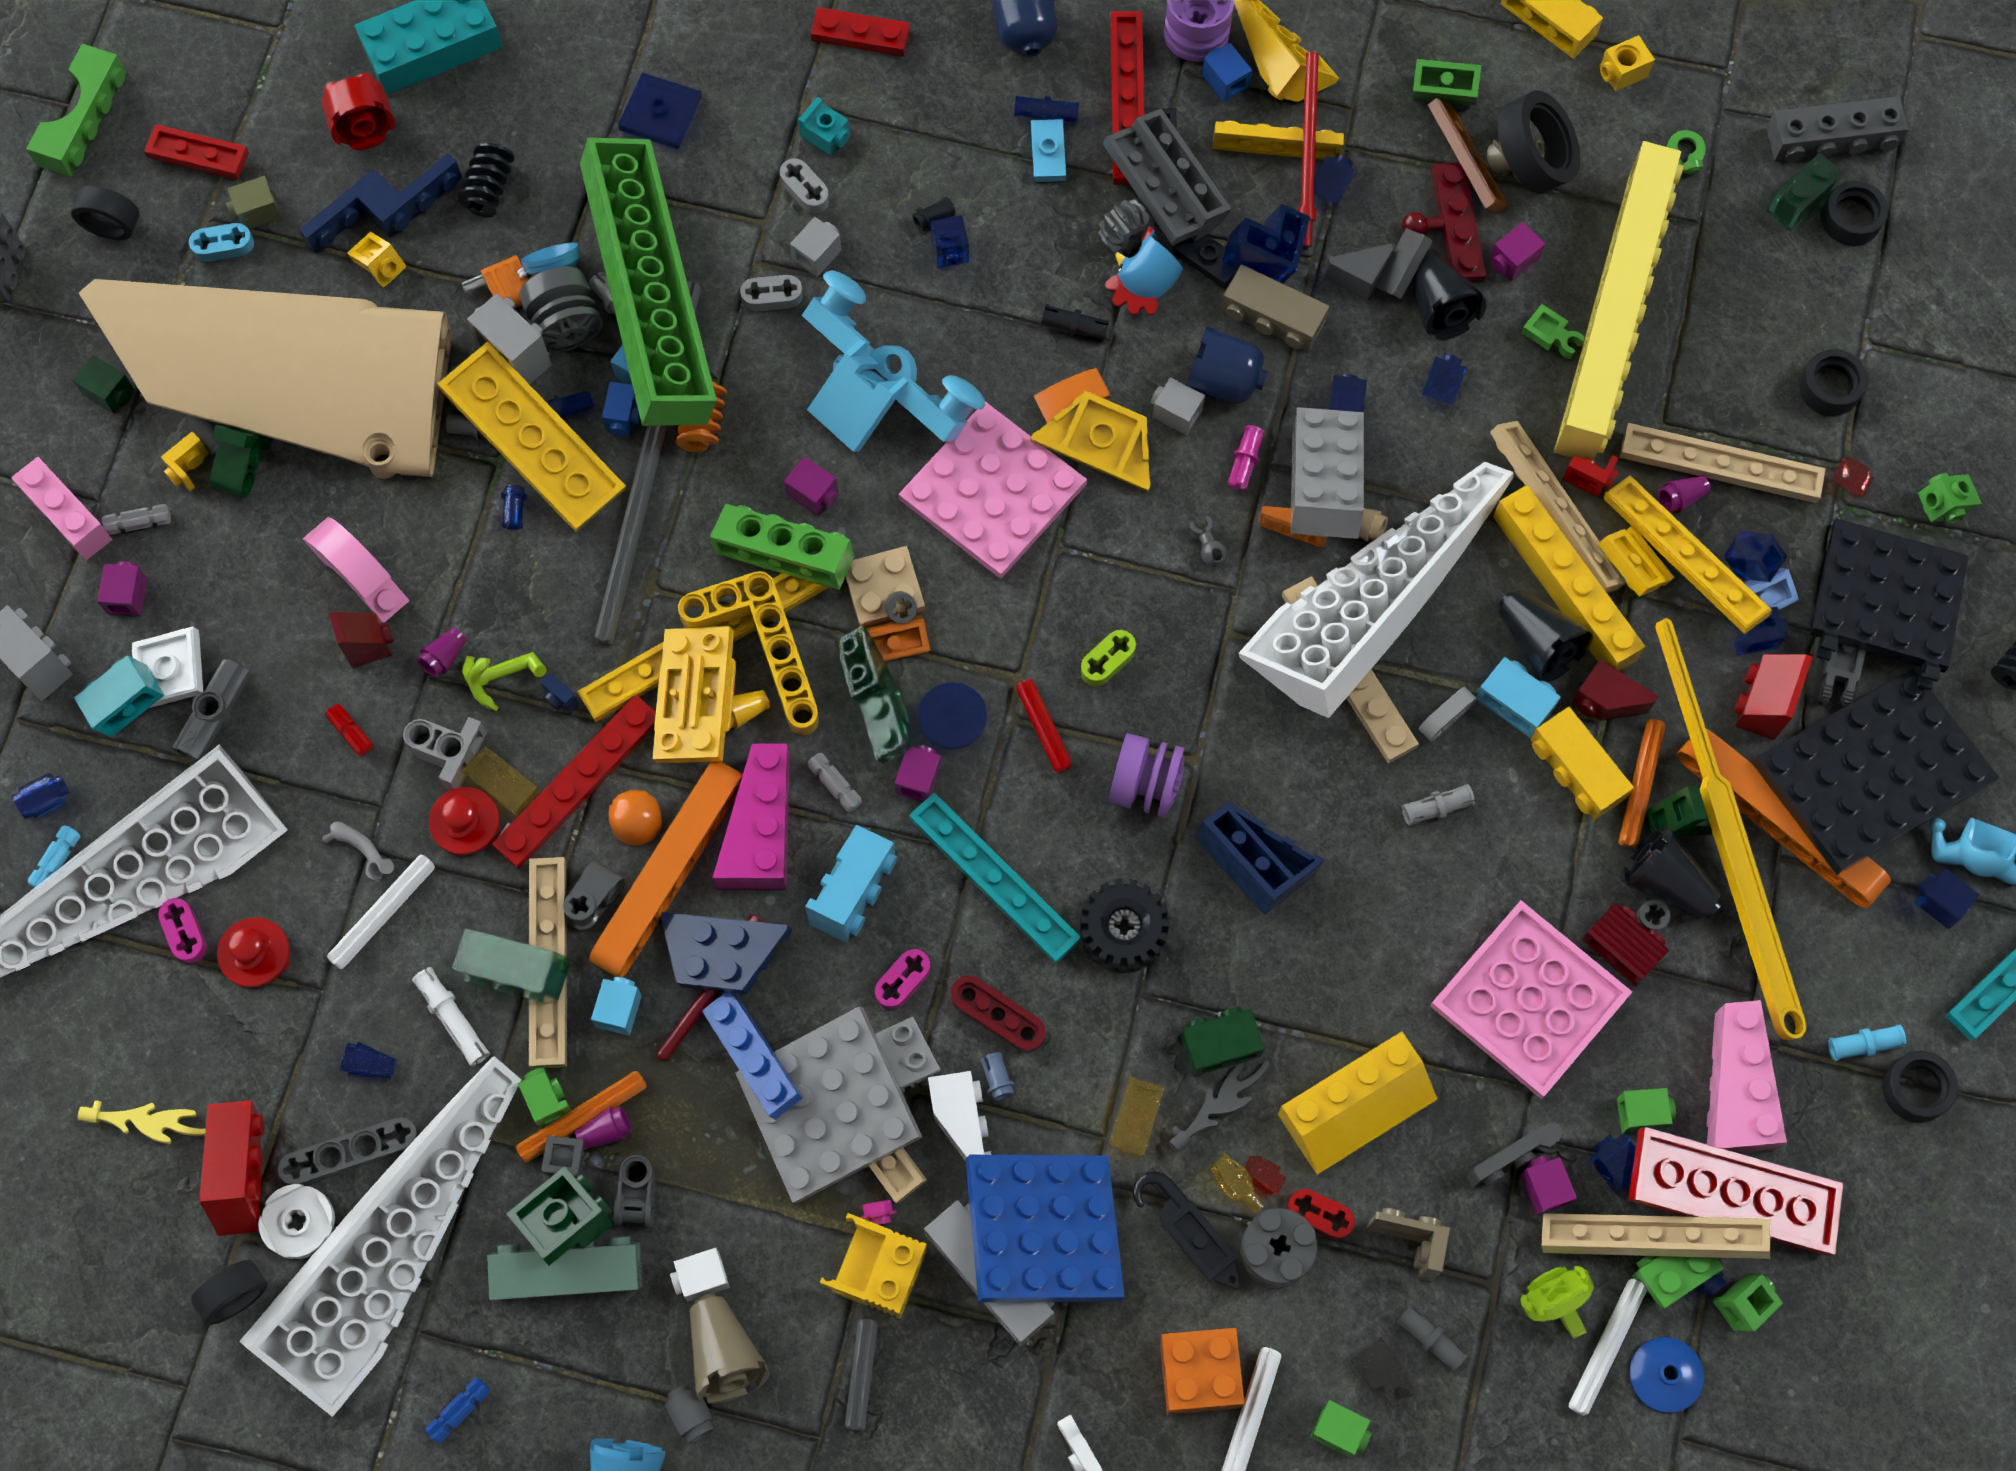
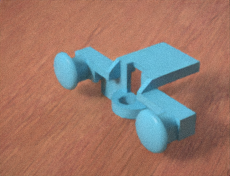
[802,270,985,452]

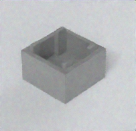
[467,293,552,385]
[0,605,73,702]

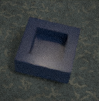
[540,672,579,715]

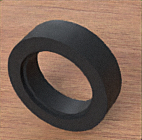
[1498,90,1580,193]

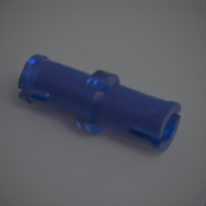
[1014,96,1079,123]

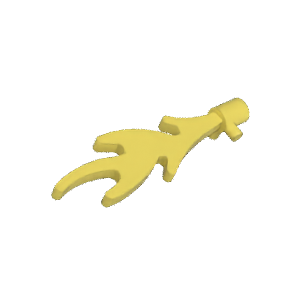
[78,1101,205,1144]

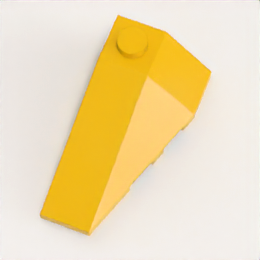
[1234,0,1339,102]

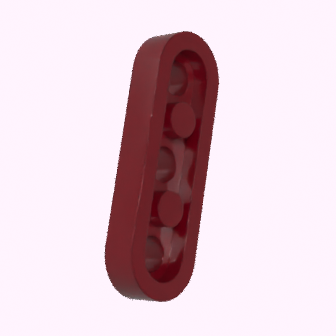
[951,975,1046,1053]

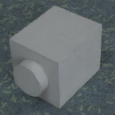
[790,217,842,277]
[1151,377,1205,436]

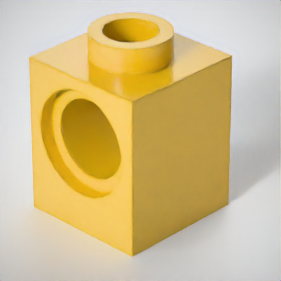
[1600,35,1655,92]

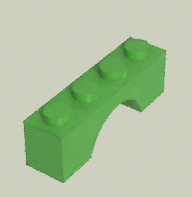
[26,44,126,177]

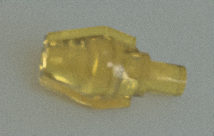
[1210,1154,1265,1214]

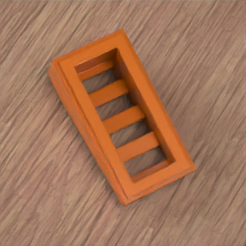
[1259,506,1328,548]

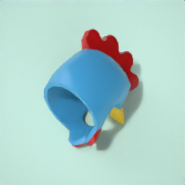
[1105,227,1183,316]

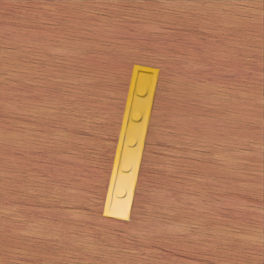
[1604,475,1772,634]

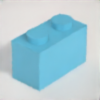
[1476,656,1561,738]

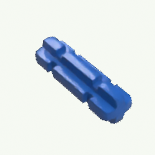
[425,1378,490,1443]

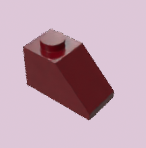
[329,611,394,668]
[1572,659,1659,721]

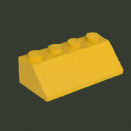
[1278,1032,1437,1175]

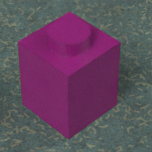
[1489,222,1545,282]
[784,456,839,516]
[97,561,148,617]
[894,745,941,802]
[1520,1155,1577,1216]

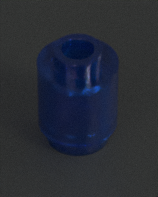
[12,772,70,819]

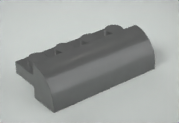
[1103,108,1231,245]

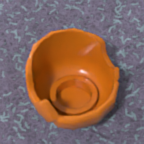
[608,790,663,846]

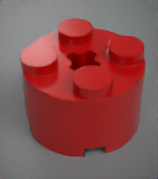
[322,73,395,150]

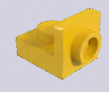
[347,231,406,287]
[161,432,209,491]

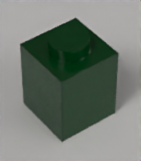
[73,355,134,414]

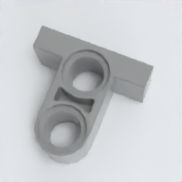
[403,717,487,790]

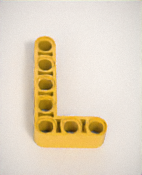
[678,571,819,736]

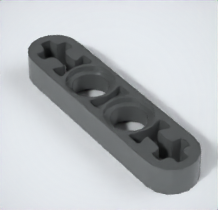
[278,1117,419,1186]

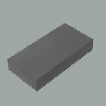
[1374,228,1433,299]

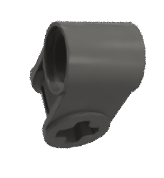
[563,860,625,931]
[614,1155,657,1228]

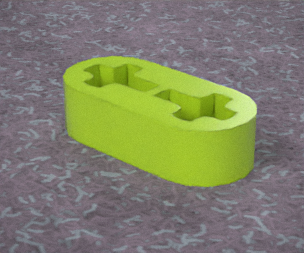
[1081,630,1136,687]

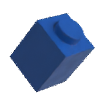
[1202,43,1252,103]

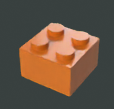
[1159,1328,1245,1415]

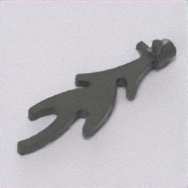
[1168,1060,1269,1153]

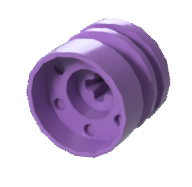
[1164,0,1234,62]
[1108,733,1185,818]

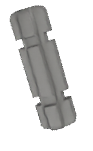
[102,504,171,535]
[808,753,862,813]

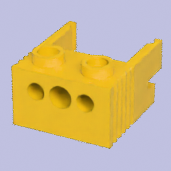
[820,1213,928,1319]

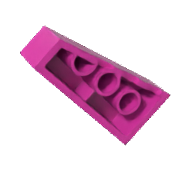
[713,744,790,890]

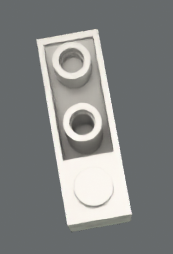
[928,1071,992,1162]

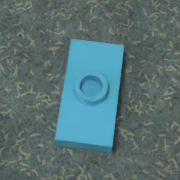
[1031,119,1066,182]

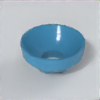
[521,243,581,277]

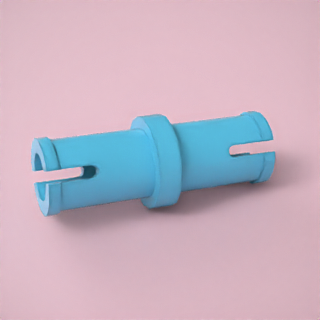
[1828,1024,1907,1061]

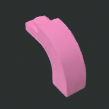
[303,517,410,623]

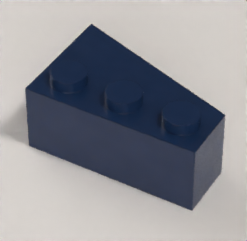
[1195,802,1325,915]

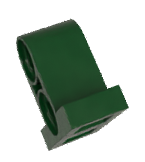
[210,425,272,499]
[1646,786,1713,836]

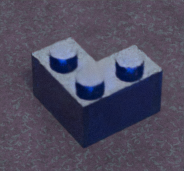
[1222,204,1310,284]

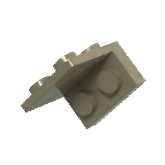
[1367,1208,1450,1282]

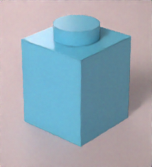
[591,977,642,1036]

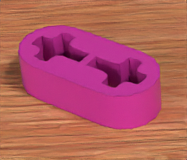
[158,898,207,964]
[875,949,931,1011]

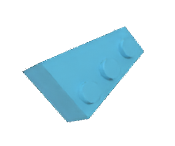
[805,825,898,943]

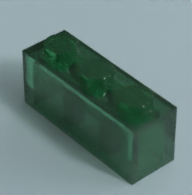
[451,929,572,1003]

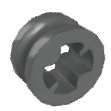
[885,591,917,624]
[1636,900,1671,933]

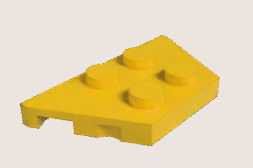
[1030,390,1150,492]

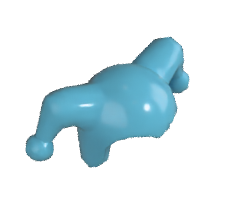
[1929,817,2016,885]

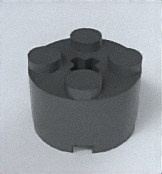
[1240,1208,1317,1289]

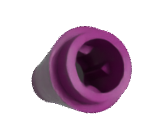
[1658,476,1711,513]
[417,627,467,678]
[575,1106,632,1150]

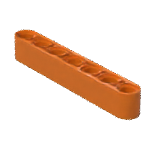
[1677,729,1891,909]
[589,761,743,978]

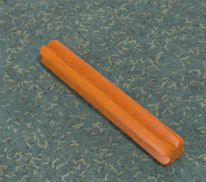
[1618,718,1666,849]
[516,1071,647,1162]

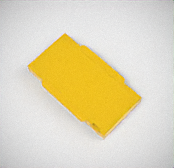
[652,626,736,764]

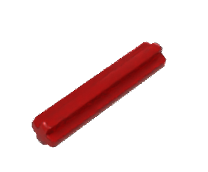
[1016,679,1072,774]

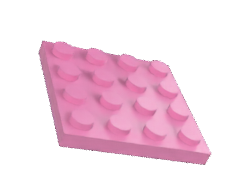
[898,402,1087,579]
[1430,900,1632,1100]

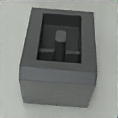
[1325,243,1393,300]

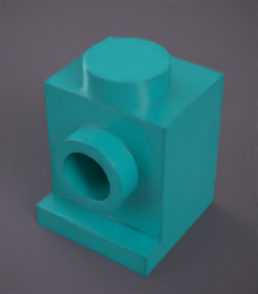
[798,97,850,156]

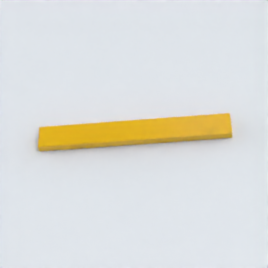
[577,573,829,722]

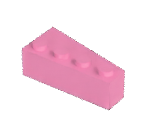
[1706,1000,1787,1154]

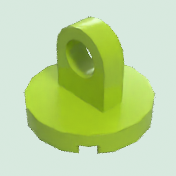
[1520,1266,1594,1340]

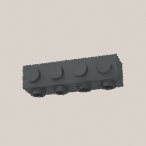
[1766,96,1909,162]

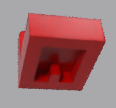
[1562,455,1619,497]

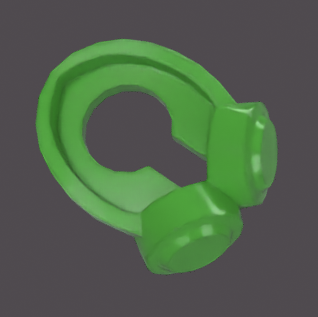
[1667,130,1706,174]

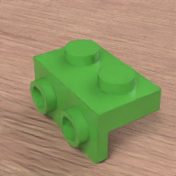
[1632,1256,1724,1310]

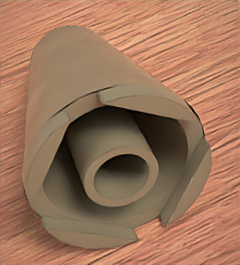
[690,1293,770,1404]

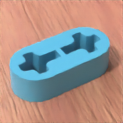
[189,223,254,262]

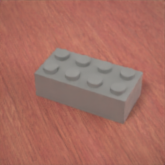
[1290,407,1364,539]

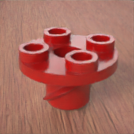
[429,787,500,857]
[217,917,290,989]

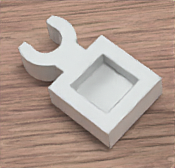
[1057,1415,1103,1471]

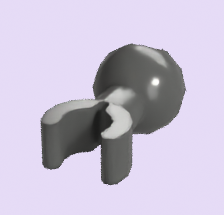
[1189,516,1228,567]

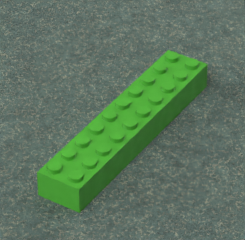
[580,137,717,426]

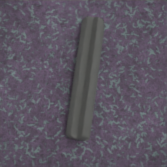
[845,1318,878,1431]

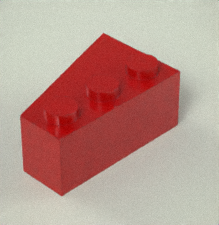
[199,1100,265,1236]

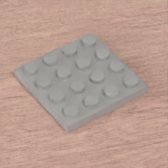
[735,1006,923,1203]

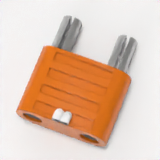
[462,255,529,311]

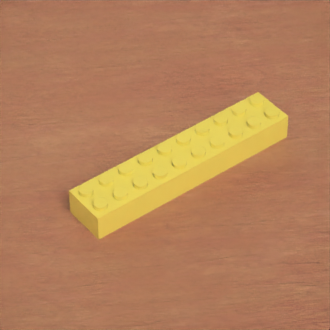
[1554,141,1684,461]

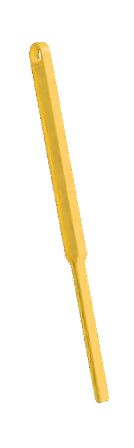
[1655,618,1806,1041]

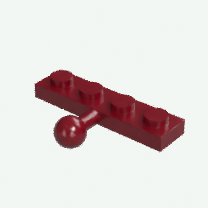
[1402,162,1487,283]

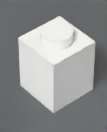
[670,1248,730,1302]

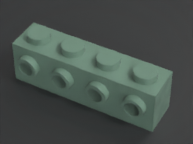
[487,1236,643,1300]

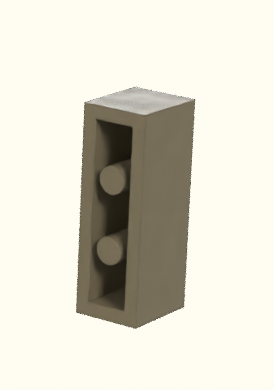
[1221,264,1330,352]

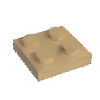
[845,546,925,628]

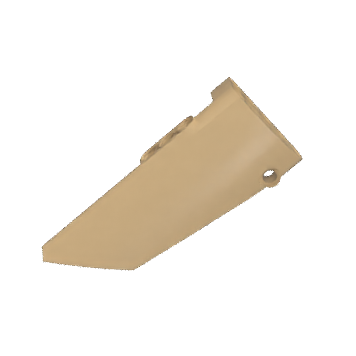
[79,279,451,479]

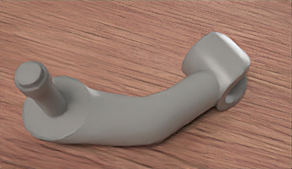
[322,822,394,880]

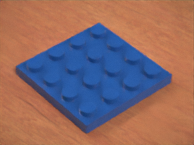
[965,1154,1125,1303]

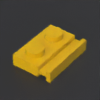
[1598,526,1674,597]

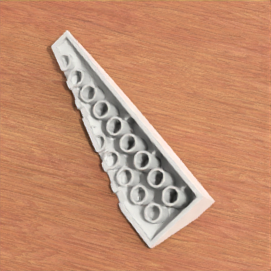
[1239,462,1514,718]
[0,744,287,978]

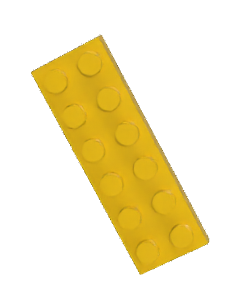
[437,341,626,532]

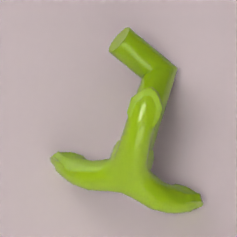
[462,652,547,712]

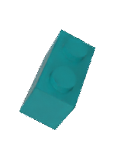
[74,655,165,738]

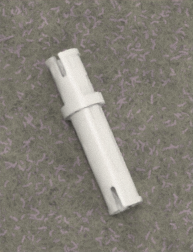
[412,967,490,1067]

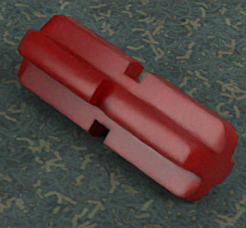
[325,704,374,757]

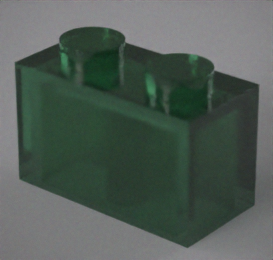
[1766,153,1844,231]

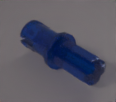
[546,391,594,421]

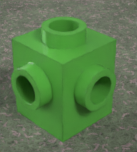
[1918,473,1982,524]

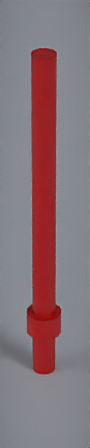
[1297,52,1319,248]

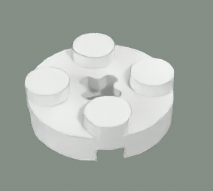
[258,1184,335,1259]

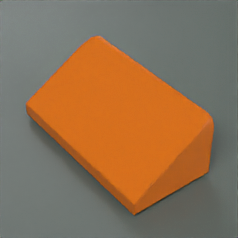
[855,615,931,666]

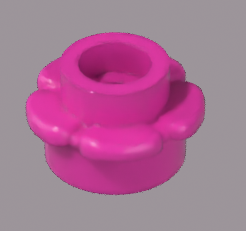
[861,1199,897,1225]

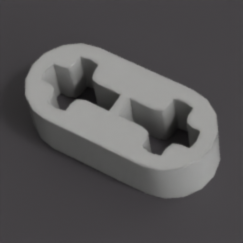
[780,158,829,214]
[740,275,803,312]
[1418,686,1477,742]

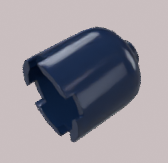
[991,0,1057,57]
[1186,326,1268,404]

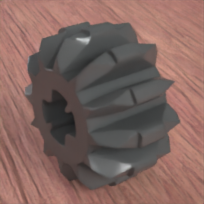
[1098,199,1155,254]

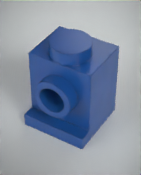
[602,381,641,437]

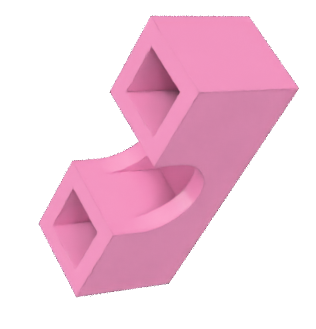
[11,457,113,561]

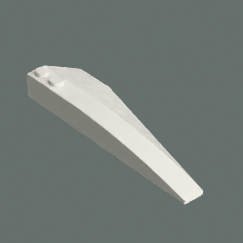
[239,1056,521,1417]

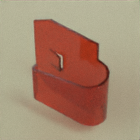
[1833,457,1873,496]
[1238,1156,1286,1199]

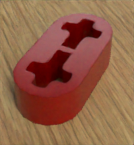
[1287,1189,1355,1240]

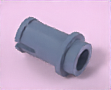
[980,1052,1015,1101]

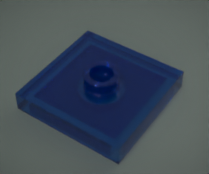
[618,72,702,149]

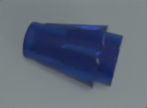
[340,1041,397,1080]

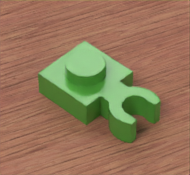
[1521,304,1585,359]

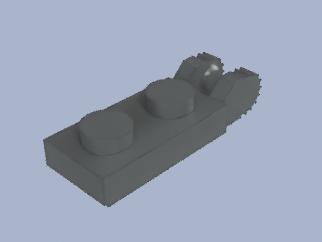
[1818,643,1866,708]
[1467,1122,1564,1187]

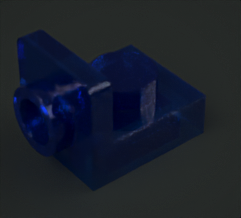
[1314,154,1357,206]
[1422,353,1467,405]
[1734,606,1788,655]

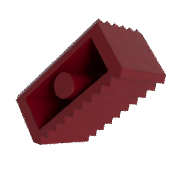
[1582,903,1669,987]

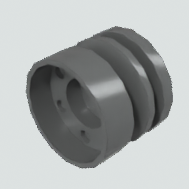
[519,266,603,353]

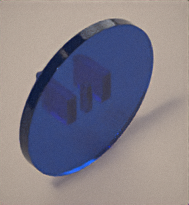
[918,682,987,749]

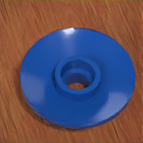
[1629,1337,1704,1413]

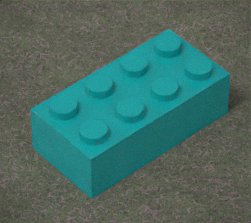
[354,0,503,95]

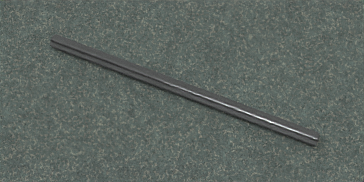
[595,281,701,645]

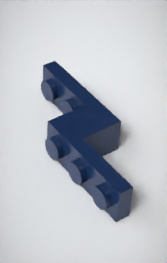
[299,153,462,253]

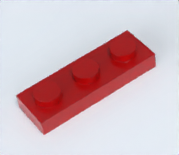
[811,7,910,56]
[144,124,249,180]

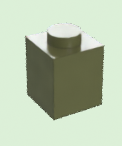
[226,175,282,229]

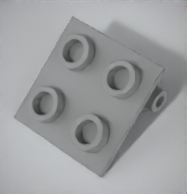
[875,1016,941,1093]

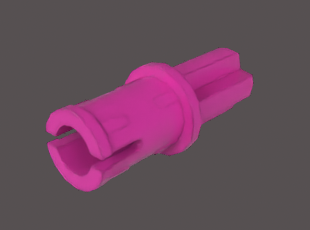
[1228,425,1265,491]

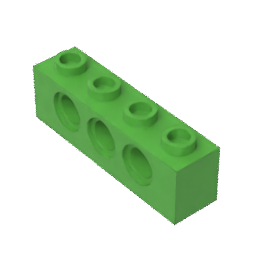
[710,504,855,590]

